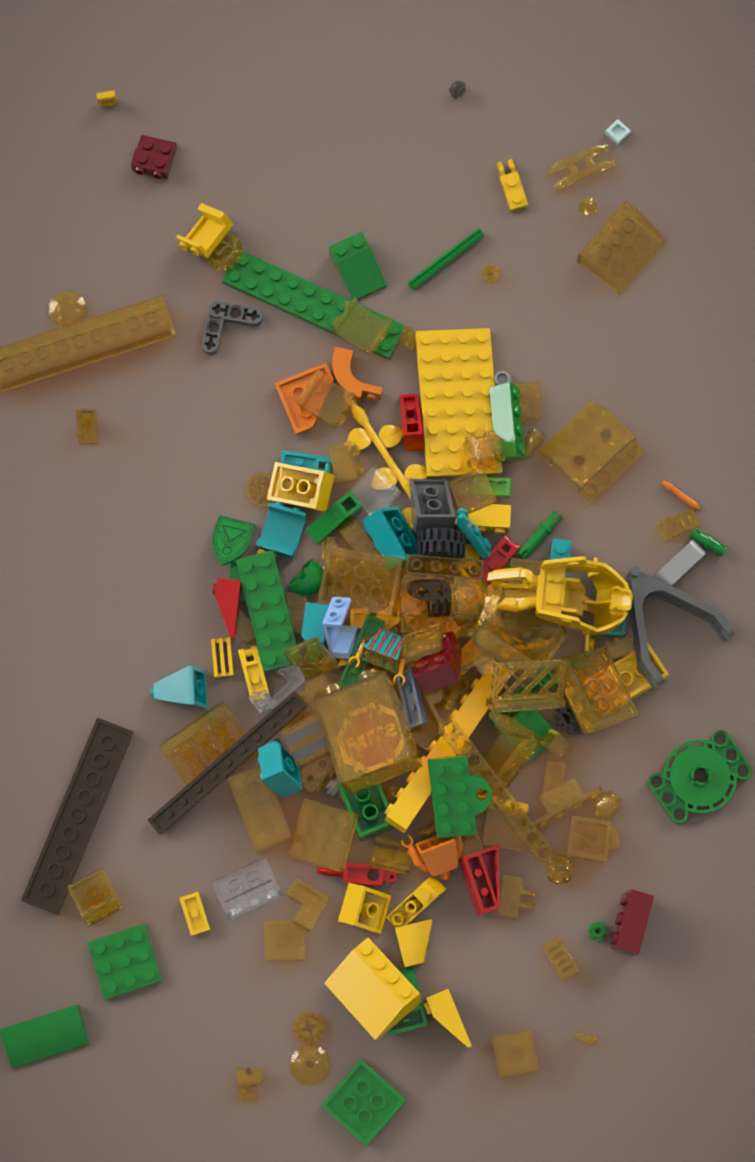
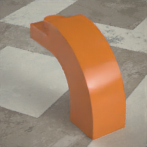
[332,347,383,403]

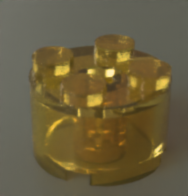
[463,431,505,468]

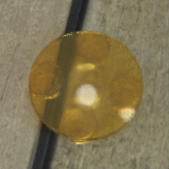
[49,291,86,328]

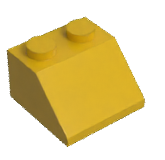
[338,883,392,934]

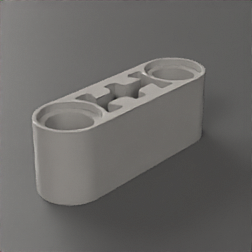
[654,540,707,586]

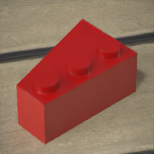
[458,845,500,916]

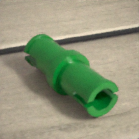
[688,527,728,557]

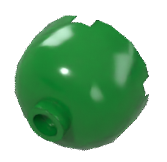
[288,558,325,597]

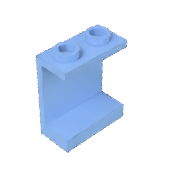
[322,597,359,659]

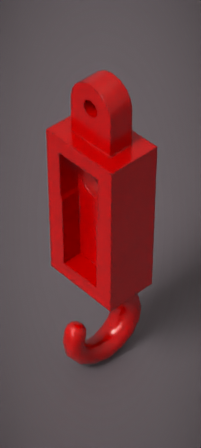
[316,862,398,886]

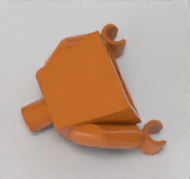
[401,835,464,880]

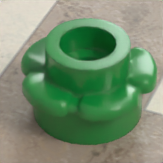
[588,921,608,941]

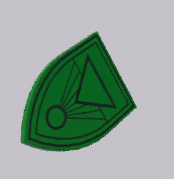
[212,515,256,566]

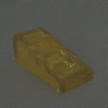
[656,508,701,541]
[542,936,580,981]

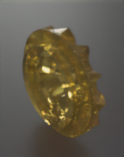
[293,1011,325,1044]

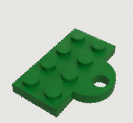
[427,755,492,838]

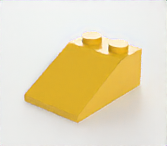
[267,462,335,512]
[423,989,472,1048]

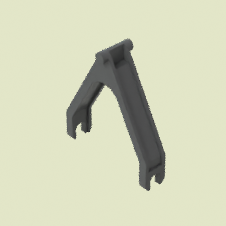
[624,567,735,689]

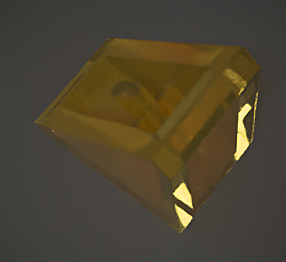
[76,409,99,444]

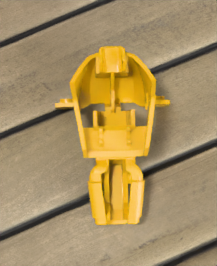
[485,556,633,655]

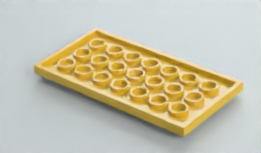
[415,328,503,478]

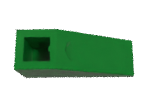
[306,491,363,545]

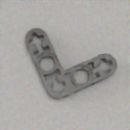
[202,301,263,355]

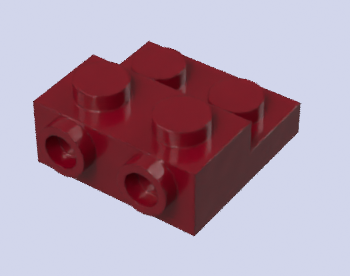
[131,135,177,179]

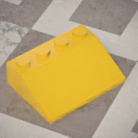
[324,938,422,1041]

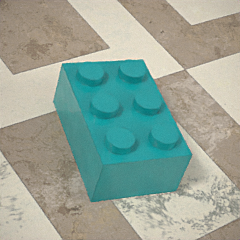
[362,506,420,570]

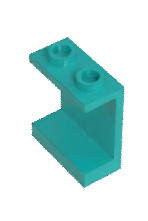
[256,502,307,560]

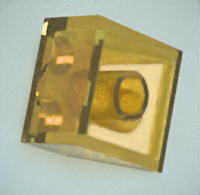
[67,868,124,927]

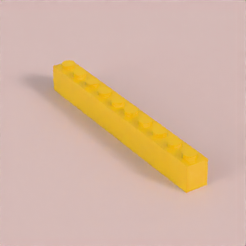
[384,659,513,833]

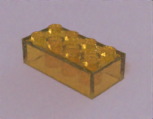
[227,765,293,853]

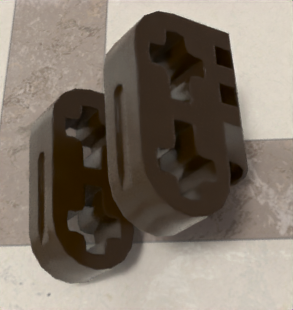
[406,579,452,618]

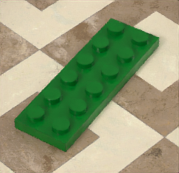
[236,550,302,672]

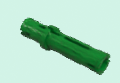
[516,510,563,560]

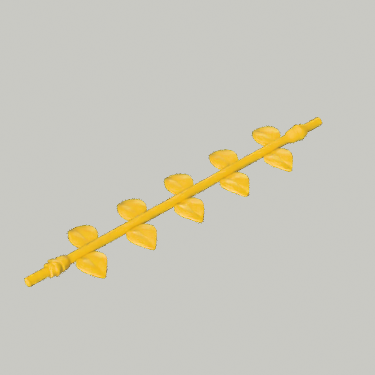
[343,393,513,646]

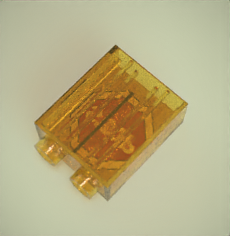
[313,669,423,795]

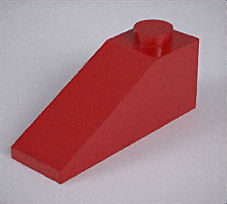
[399,394,424,451]
[212,578,242,641]

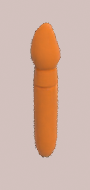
[662,481,700,510]

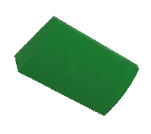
[0,1005,89,1069]

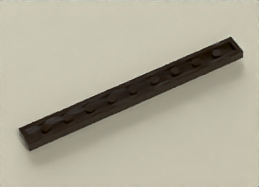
[148,691,308,835]

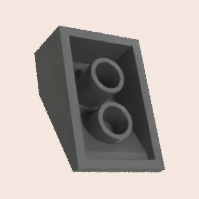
[409,479,456,534]

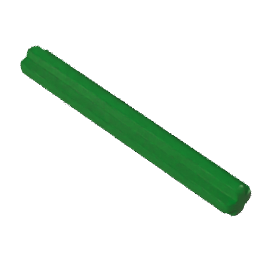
[408,228,484,290]

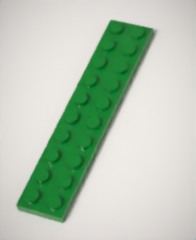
[222,249,406,360]

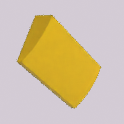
[582,643,669,717]

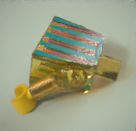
[349,627,410,686]

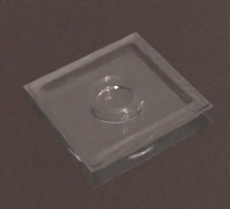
[349,466,401,515]

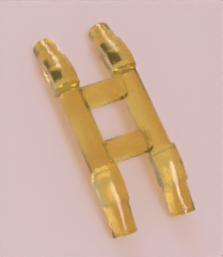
[546,144,616,191]

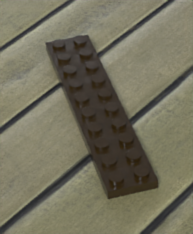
[21,718,134,915]

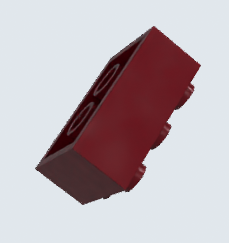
[414,631,462,694]
[610,889,654,956]

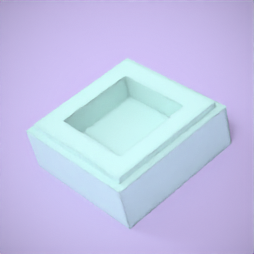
[605,119,631,145]

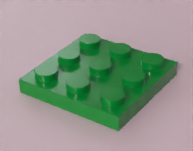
[87,923,162,1000]
[321,1059,406,1146]

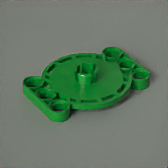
[647,730,752,824]

